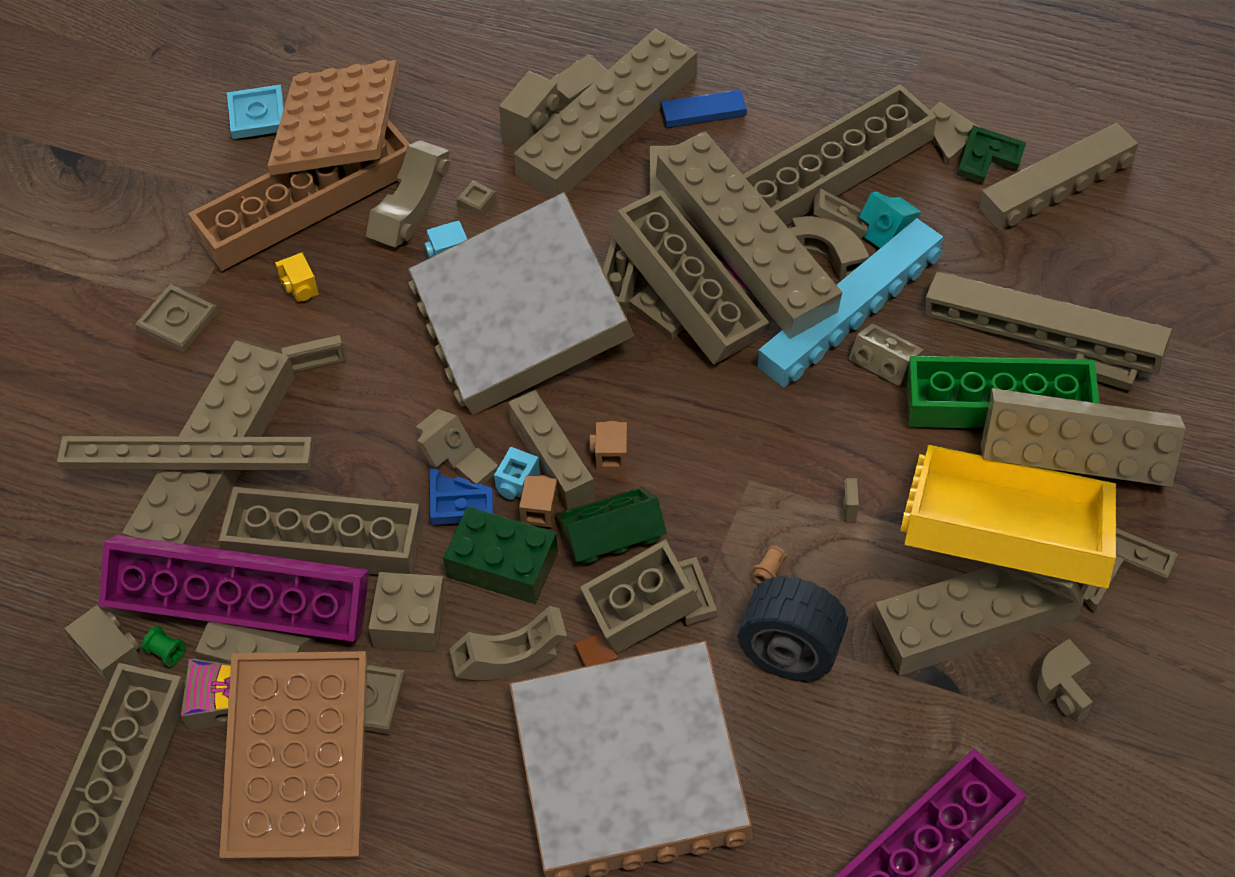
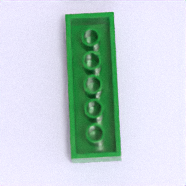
[907,356,1100,428]

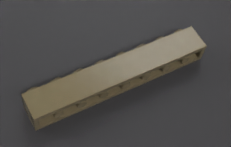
[925,272,1172,375]

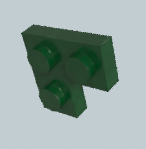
[956,125,1026,184]

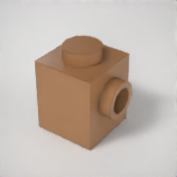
[590,421,627,470]
[519,475,558,527]

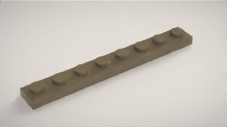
[57,436,313,470]

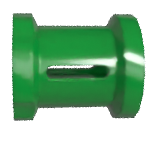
[141,626,186,667]

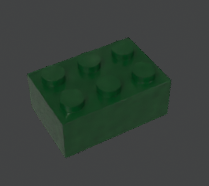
[443,506,558,605]

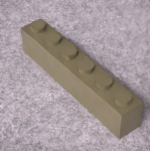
[979,122,1138,231]

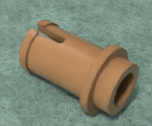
[752,545,787,584]

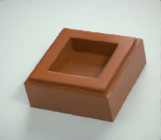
[575,632,618,667]

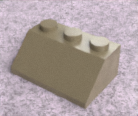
[195,622,317,664]

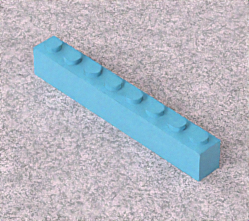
[757,218,943,388]

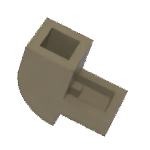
[1037,638,1093,723]

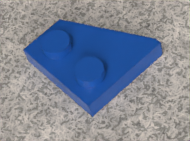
[430,468,494,525]

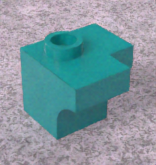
[859,192,921,248]

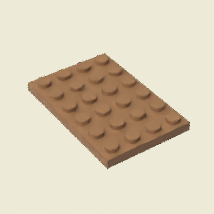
[267,60,399,175]
[219,651,368,860]

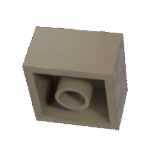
[499,71,559,150]
[369,572,447,652]

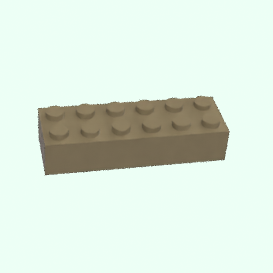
[607,189,769,365]
[981,388,1186,487]
[218,487,423,575]
[872,566,1085,676]

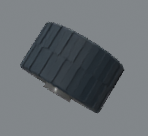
[737,576,848,681]

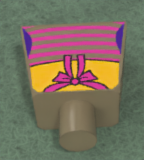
[181,659,231,730]

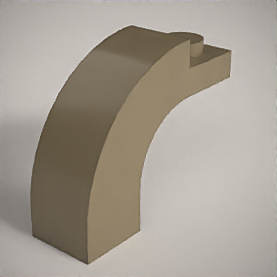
[788,216,869,281]
[449,606,567,680]

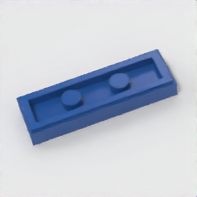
[661,89,747,128]

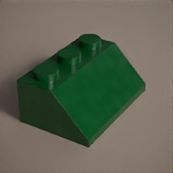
[555,486,667,563]

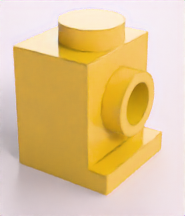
[275,253,319,303]

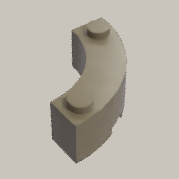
[366,140,450,247]

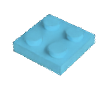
[227,85,284,139]

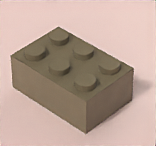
[580,539,703,653]

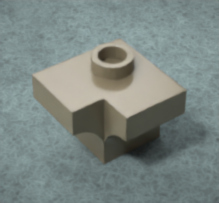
[415,409,476,470]

